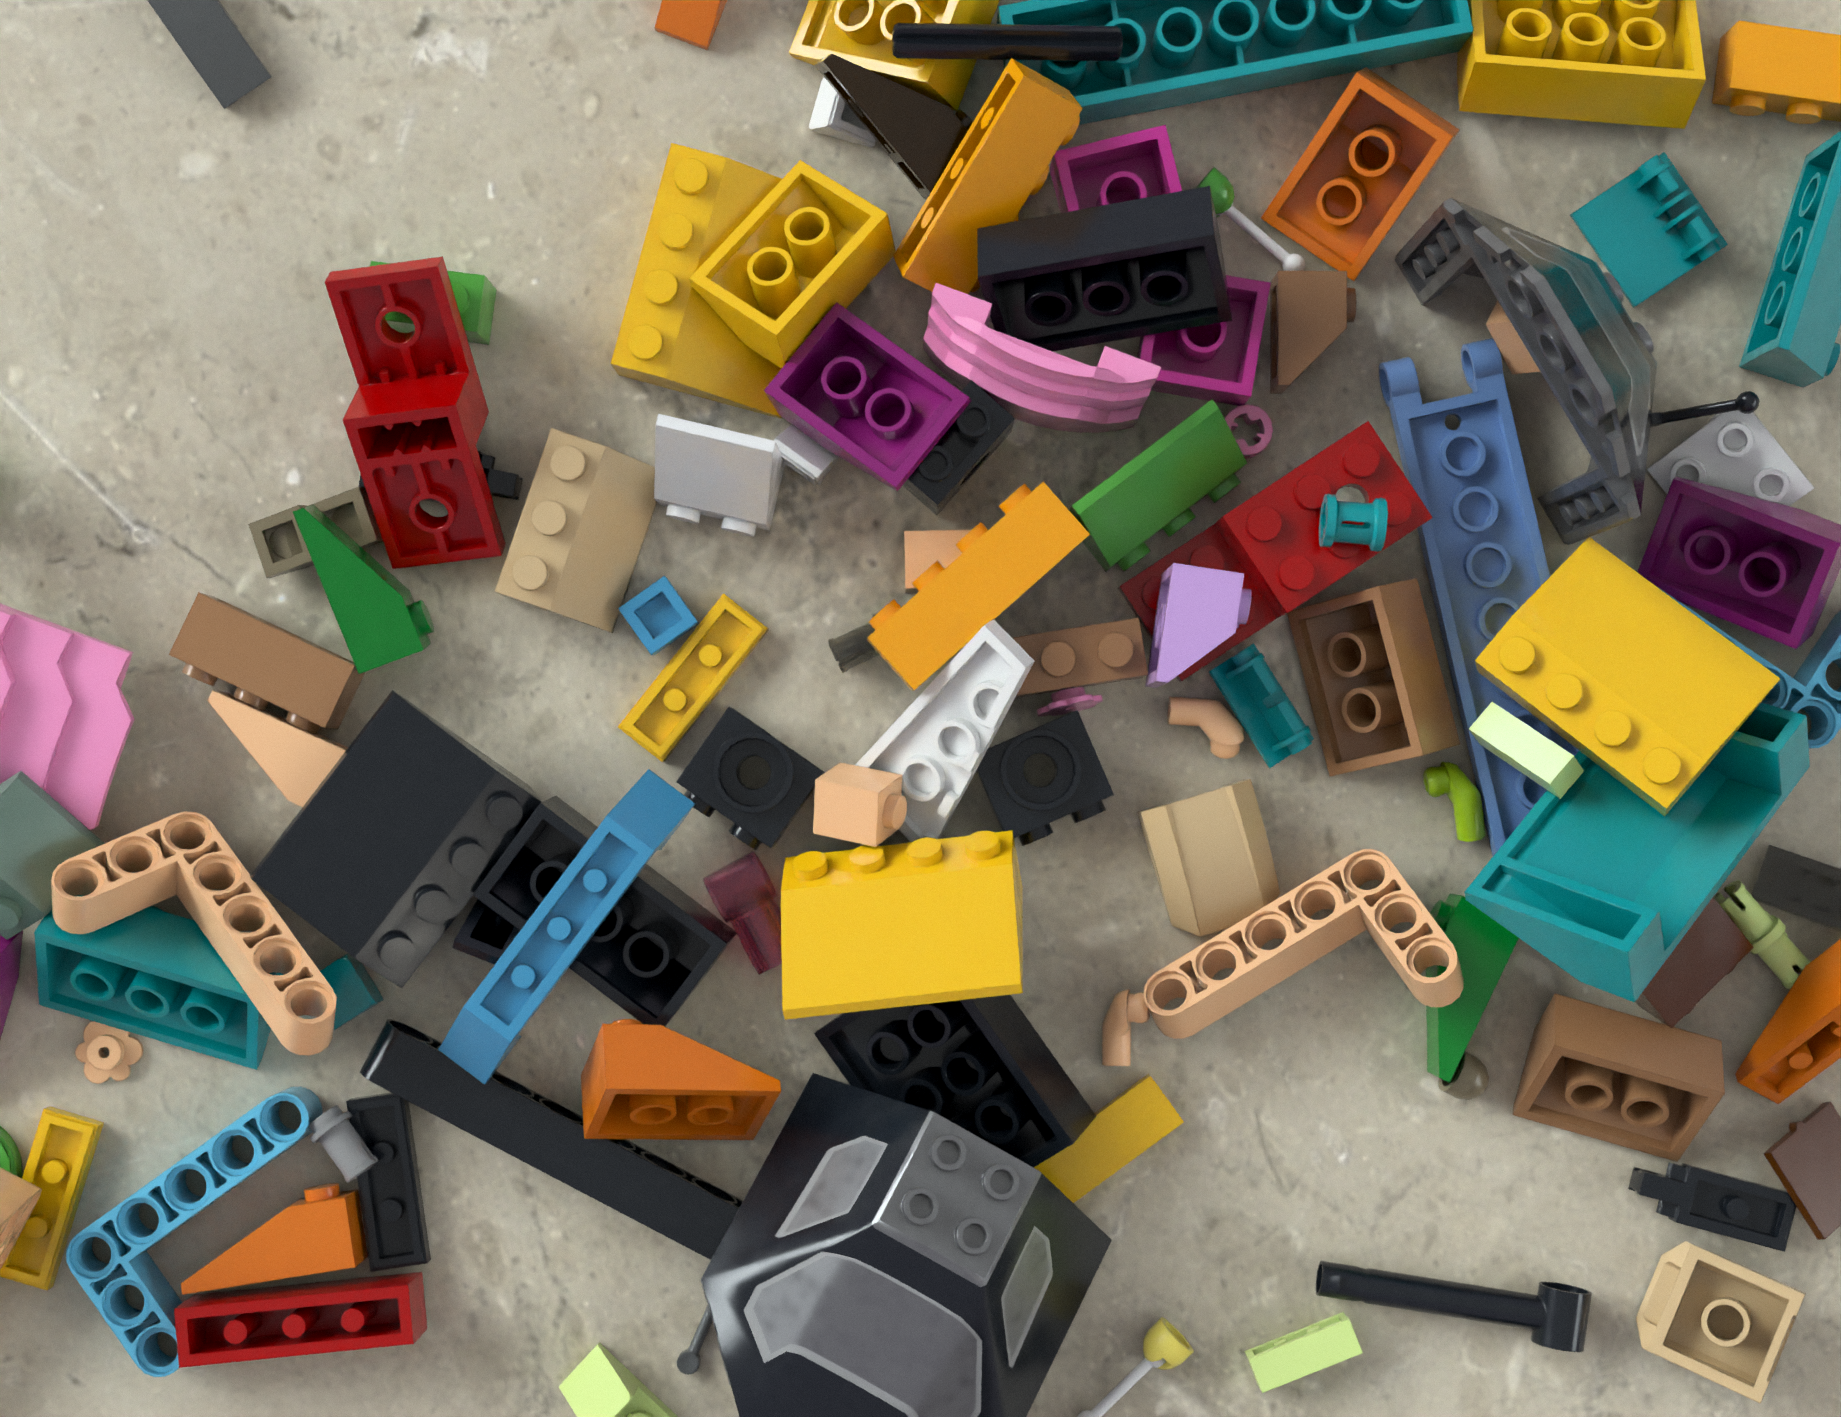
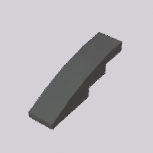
[147,0,272,109]

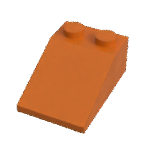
[1261,67,1460,281]
[581,1019,781,1140]

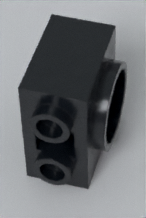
[903,380,1015,515]
[676,706,825,850]
[976,710,1114,846]

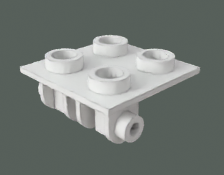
[1647,410,1814,506]

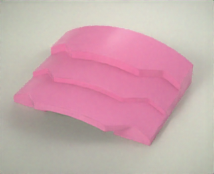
[923,283,1161,433]
[0,604,135,830]

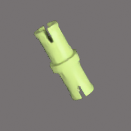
[1714,880,1811,989]

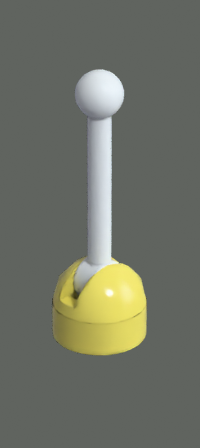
[1077,1317,1194,1417]

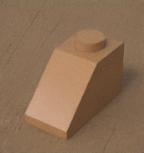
[1270,271,1357,394]

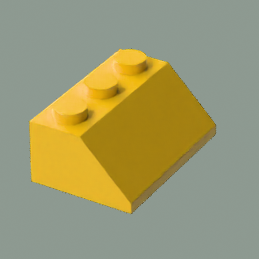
[689,160,896,369]

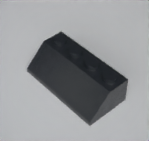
[977,186,1232,352]
[473,796,737,1027]

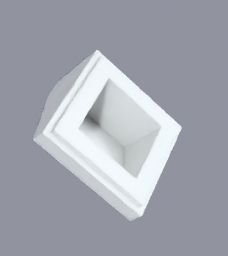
[809,77,876,147]
[773,424,839,485]

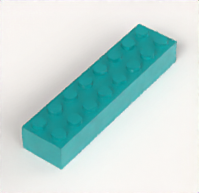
[997,0,1473,125]

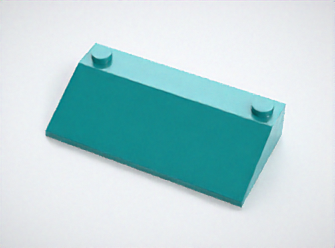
[1464,702,1810,1003]

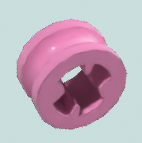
[1225,404,1273,459]

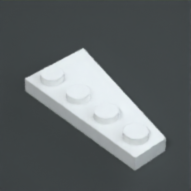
[855,619,1035,842]

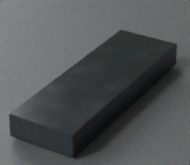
[346,1092,431,1272]

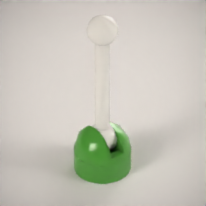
[1196,167,1305,271]

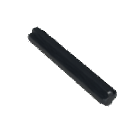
[892,23,1123,61]

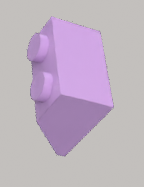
[1145,563,1252,688]

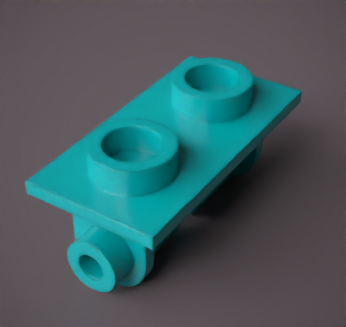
[1209,643,1314,768]

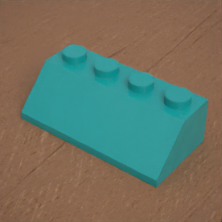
[1739,131,1841,388]
[34,895,284,1070]

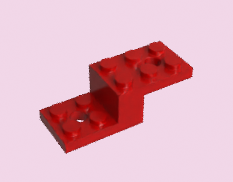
[324,256,506,569]
[1118,421,1433,682]

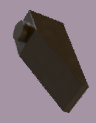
[815,53,973,198]

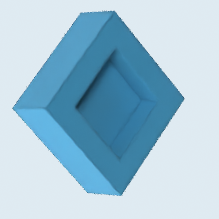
[618,575,699,656]

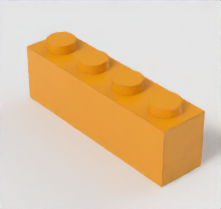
[1712,20,1841,124]
[893,58,1083,294]
[867,481,1090,691]

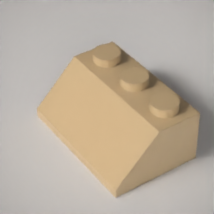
[495,428,657,633]

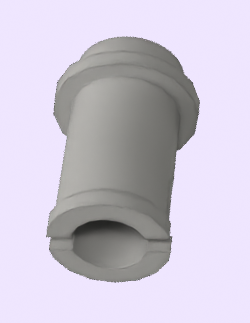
[309,1105,379,1183]

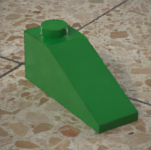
[293,504,434,674]
[1426,893,1519,1083]

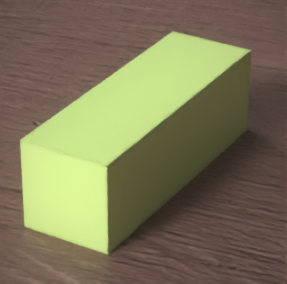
[1469,702,1584,799]
[1244,1312,1363,1393]

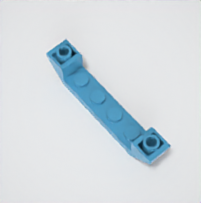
[438,769,695,1085]

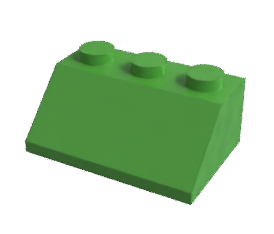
[1069,399,1247,572]

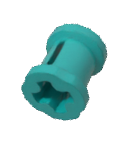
[1319,494,1388,552]

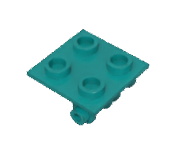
[1570,152,1728,308]

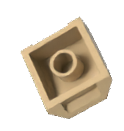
[1137,779,1280,937]
[1636,1241,1806,1403]

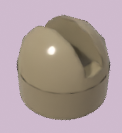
[1438,1051,1489,1100]

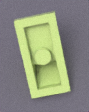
[559,1342,678,1417]

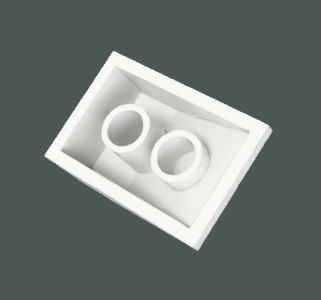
[654,414,785,537]

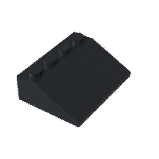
[250,690,542,988]
[814,995,1096,1168]

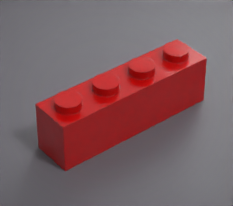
[174,1272,428,1368]

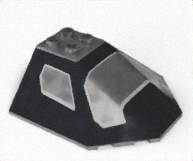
[1395,198,1657,545]
[701,1073,1112,1417]

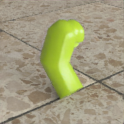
[1423,762,1486,842]

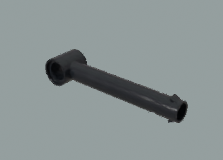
[1316,1261,1592,1352]

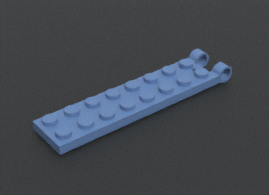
[1379,338,1579,856]

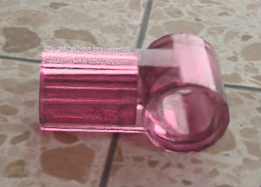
[703,851,782,975]

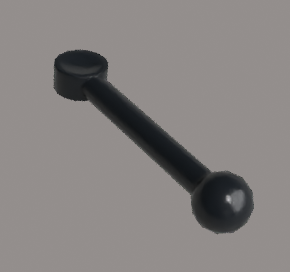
[1650,391,1760,427]

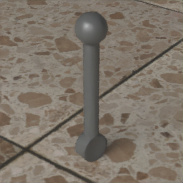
[677,1305,713,1375]

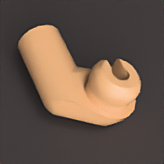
[1167,697,1245,759]
[1102,989,1150,1066]

